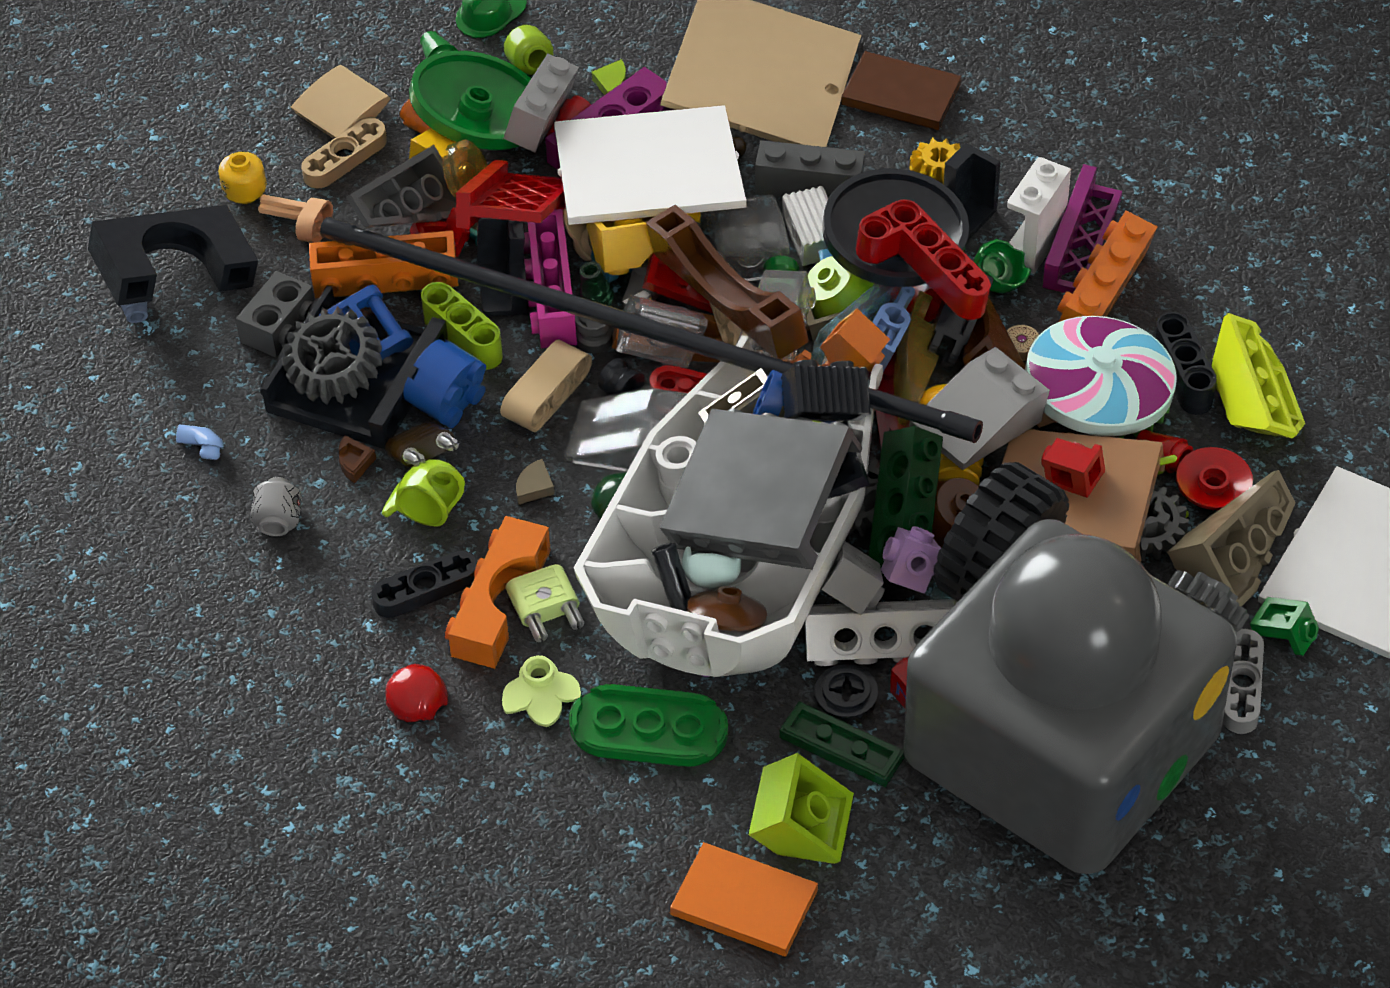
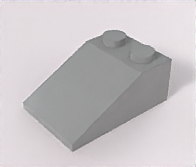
[909,347,1050,470]

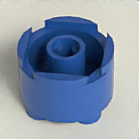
[403,339,486,428]

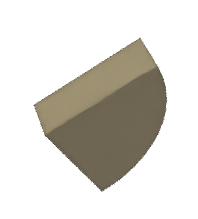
[516,459,554,505]

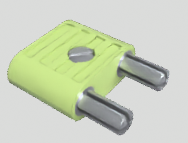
[505,564,584,642]

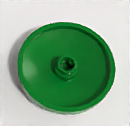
[409,51,531,150]

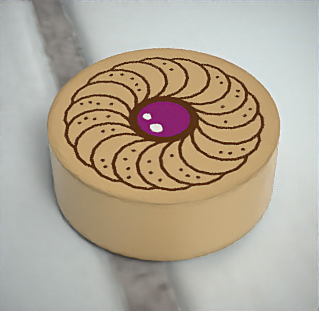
[1007,325,1039,361]

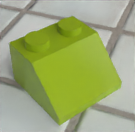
[748,753,854,864]

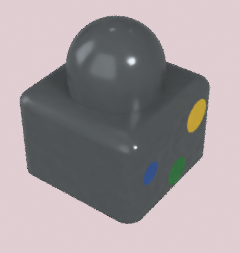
[903,519,1237,874]

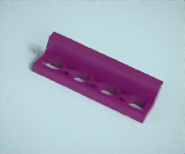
[1043,164,1122,294]

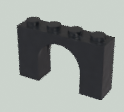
[88,205,258,306]

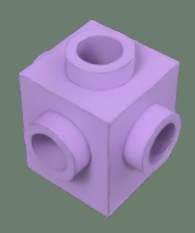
[881,526,941,594]

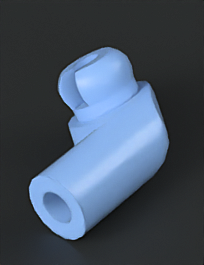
[176,424,223,460]

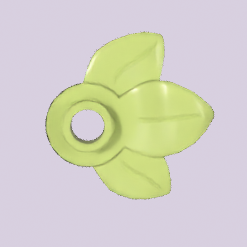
[502,656,581,727]

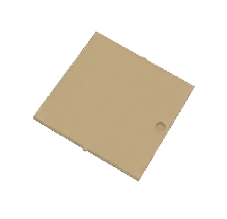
[660,0,861,147]

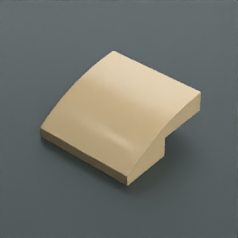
[291,65,391,139]

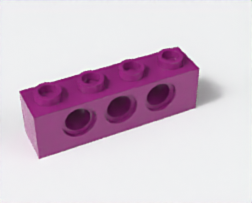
[545,67,673,170]

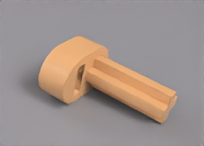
[258,194,333,243]

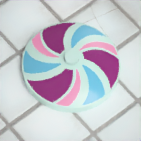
[1025,316,1177,436]

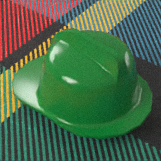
[455,0,527,38]

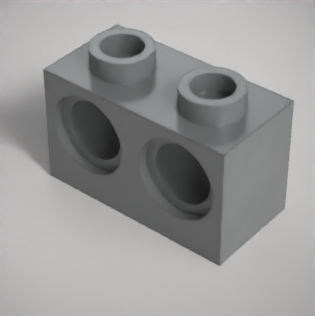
[236,271,315,358]

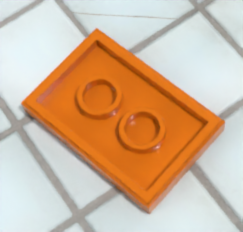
[670,842,818,957]

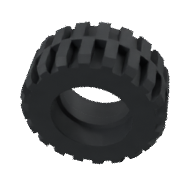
[933,462,1069,602]

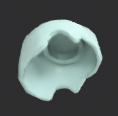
[682,546,741,589]

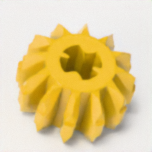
[909,137,960,185]

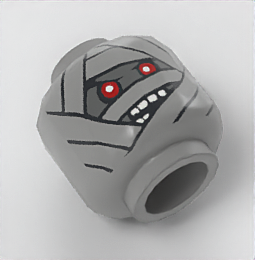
[250,477,302,536]

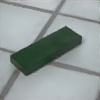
[779,701,904,787]

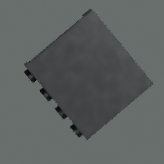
[260,285,448,449]

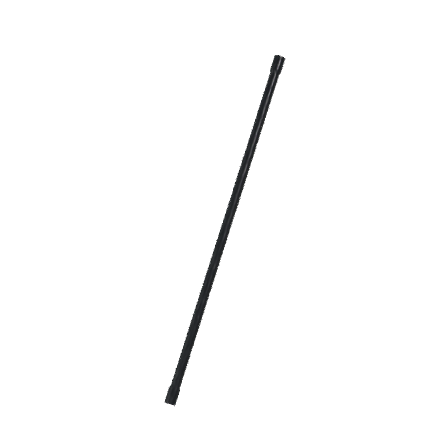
[320,217,983,443]

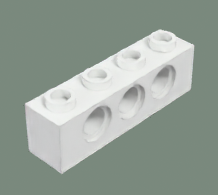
[805,599,957,666]

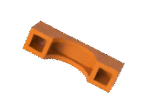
[789,308,890,372]
[445,516,551,669]

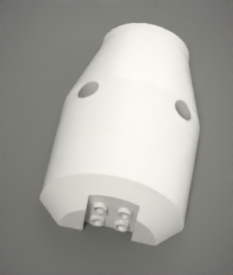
[574,335,883,677]

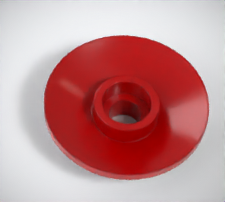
[1176,447,1253,510]

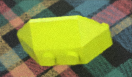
[1211,313,1305,439]

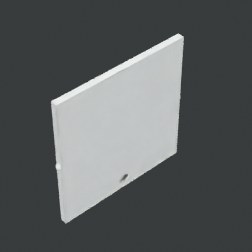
[554,105,746,225]
[1258,466,1390,659]

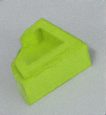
[592,59,626,95]

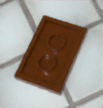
[841,51,961,130]

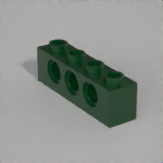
[869,426,943,590]

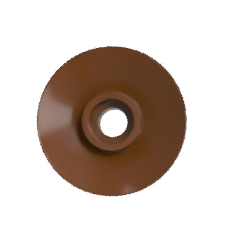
[687,586,767,631]

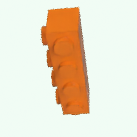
[1057,210,1157,322]
[309,231,458,299]

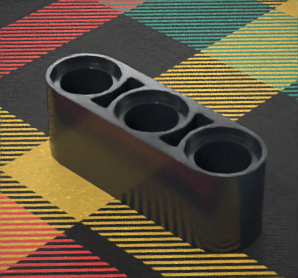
[1155,312,1217,415]

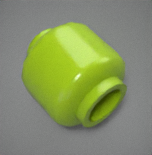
[504,25,553,75]

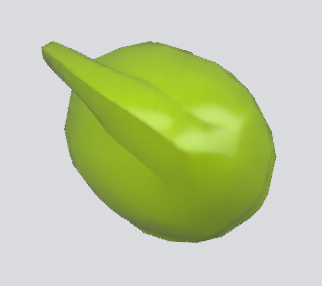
[382,460,465,527]

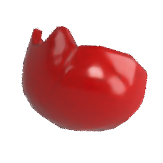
[386,664,448,723]

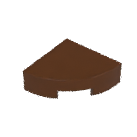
[339,436,377,483]

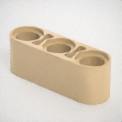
[500,339,592,432]

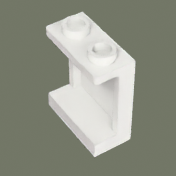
[1007,157,1071,274]

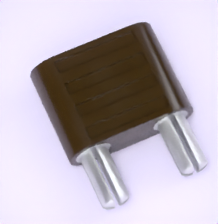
[385,421,459,467]

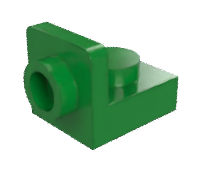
[1250,597,1319,656]

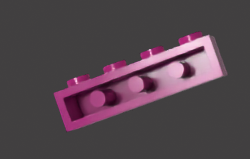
[524,209,577,348]

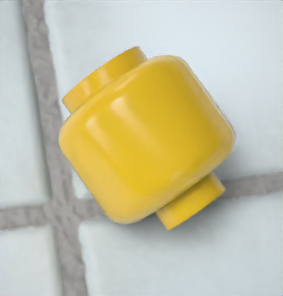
[218,152,267,204]

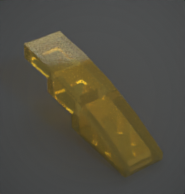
[894,291,939,427]

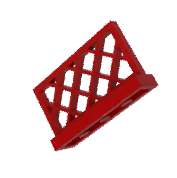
[456,160,565,229]

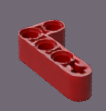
[856,200,991,320]

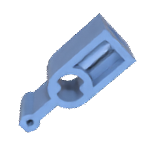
[873,287,915,372]

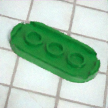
[569,684,728,767]

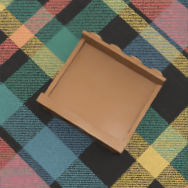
[1002,429,1165,563]

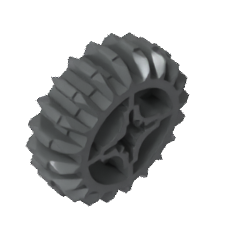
[282,306,382,404]

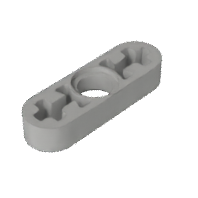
[1223,629,1264,734]

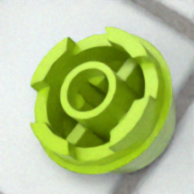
[805,256,878,329]

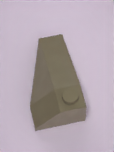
[1167,470,1296,607]

